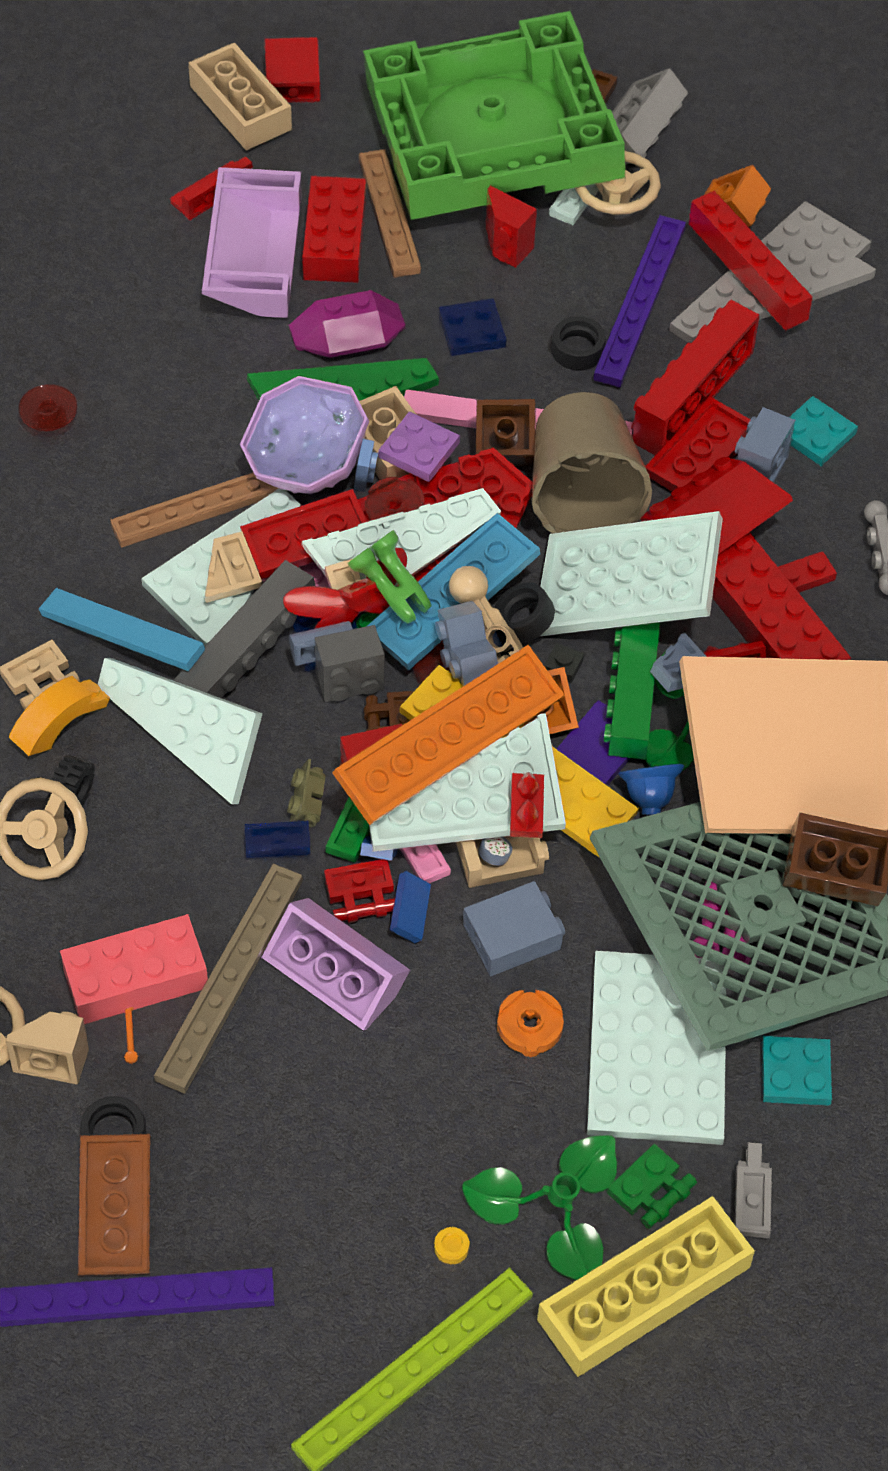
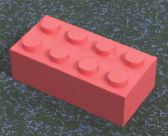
[60,914,208,1024]

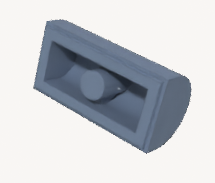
[289,621,353,666]

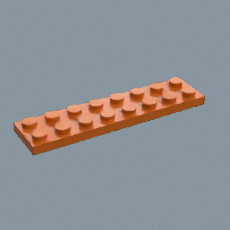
[332,645,565,825]

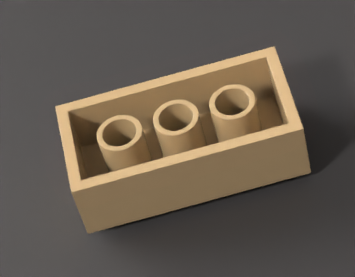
[189,43,292,150]

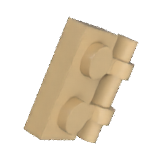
[0,640,80,709]

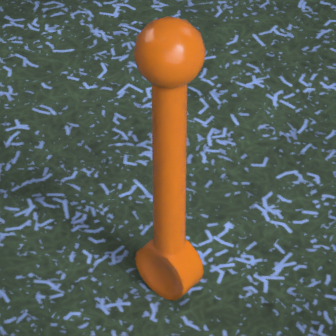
[124,1007,138,1064]

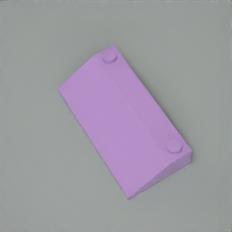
[202,167,302,318]

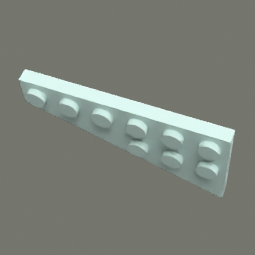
[98,658,263,804]

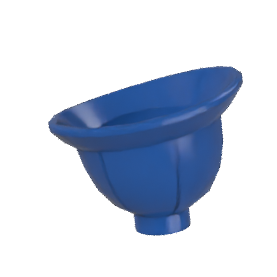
[618,764,684,815]

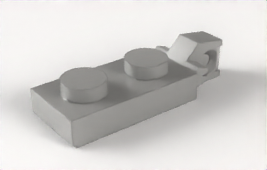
[734,1142,772,1238]

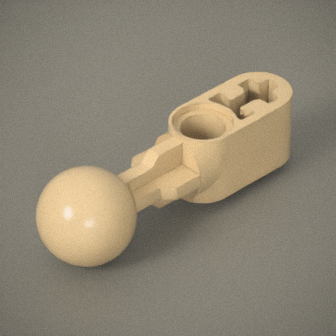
[449,566,523,664]

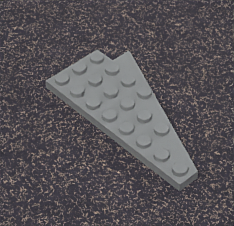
[669,201,876,343]

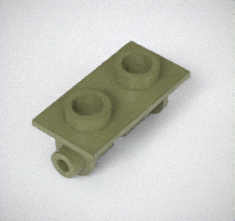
[287,759,326,827]

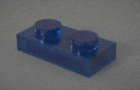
[245,821,311,858]

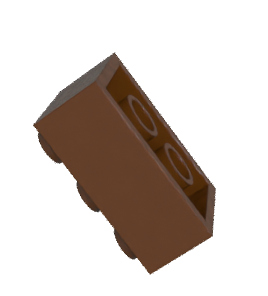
[782,812,888,906]

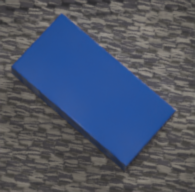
[390,871,431,943]

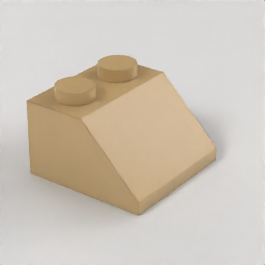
[6,1012,89,1085]

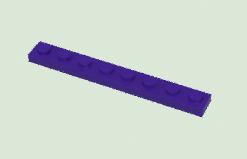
[594,215,686,387]
[0,1267,275,1327]

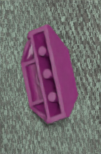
[289,290,405,357]

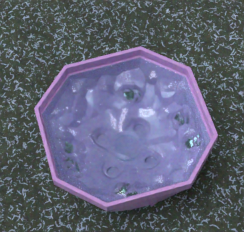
[240,376,369,494]

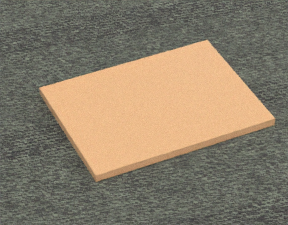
[679,656,888,834]

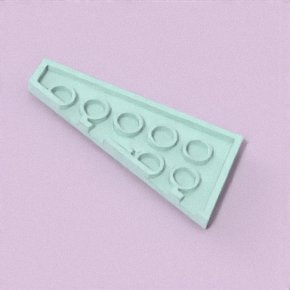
[301,488,501,613]

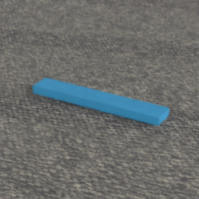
[39,588,205,671]

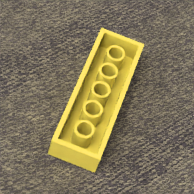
[537,1196,755,1377]

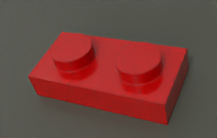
[778,551,837,593]

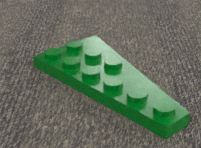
[247,358,439,433]

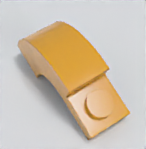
[9,676,110,756]

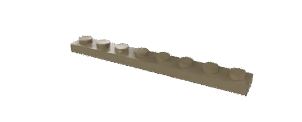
[154,864,303,1094]

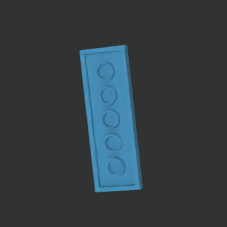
[367,513,540,670]

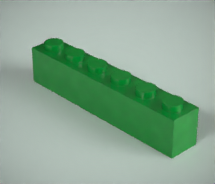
[604,622,660,760]

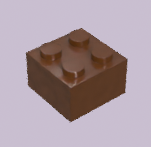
[476,399,536,467]

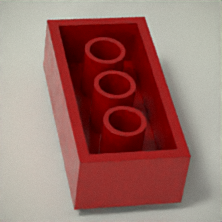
[303,176,366,283]

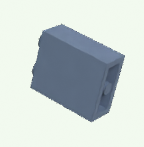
[463,881,565,977]

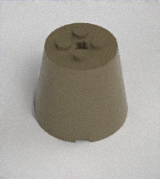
[532,392,652,533]

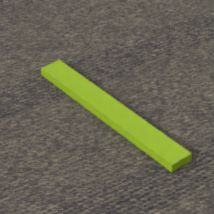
[291,1268,533,1471]

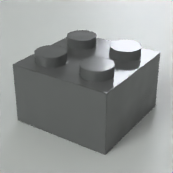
[314,625,384,702]

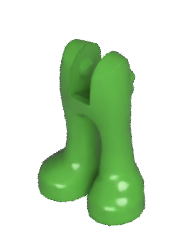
[347,530,432,624]

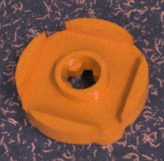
[497,990,564,1057]

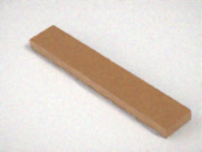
[359,149,421,278]
[110,472,287,548]

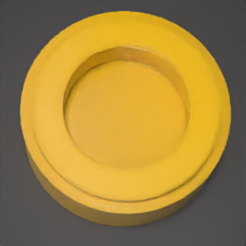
[434,1227,469,1264]

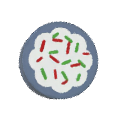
[478,836,512,865]

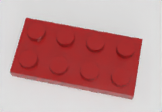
[645,397,751,491]
[240,489,367,579]

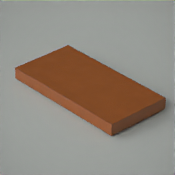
[78,1134,151,1277]

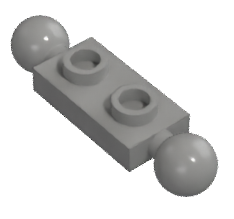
[864,500,888,595]

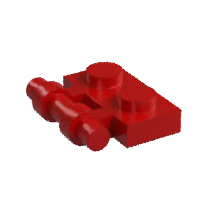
[324,859,395,923]

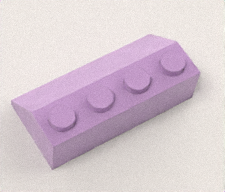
[261,898,410,1031]

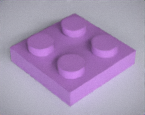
[378,411,460,482]

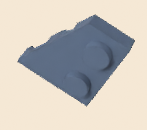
[650,633,706,692]

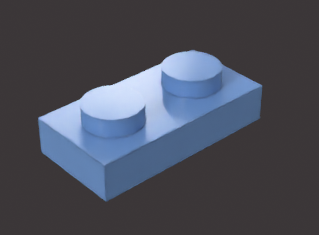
[354,439,378,492]

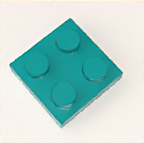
[790,396,858,466]
[762,1036,832,1106]

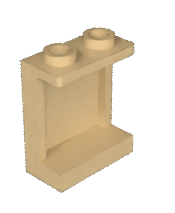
[456,836,549,888]

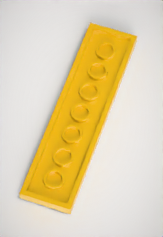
[399,665,639,858]

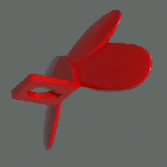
[283,548,408,629]

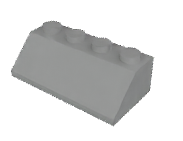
[612,68,688,165]

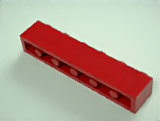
[689,191,813,331]

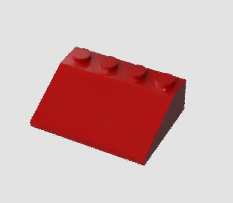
[641,457,793,554]

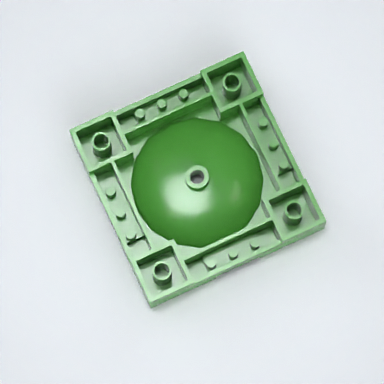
[363,11,625,220]

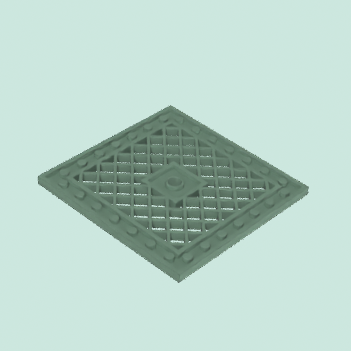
[589,802,888,1052]

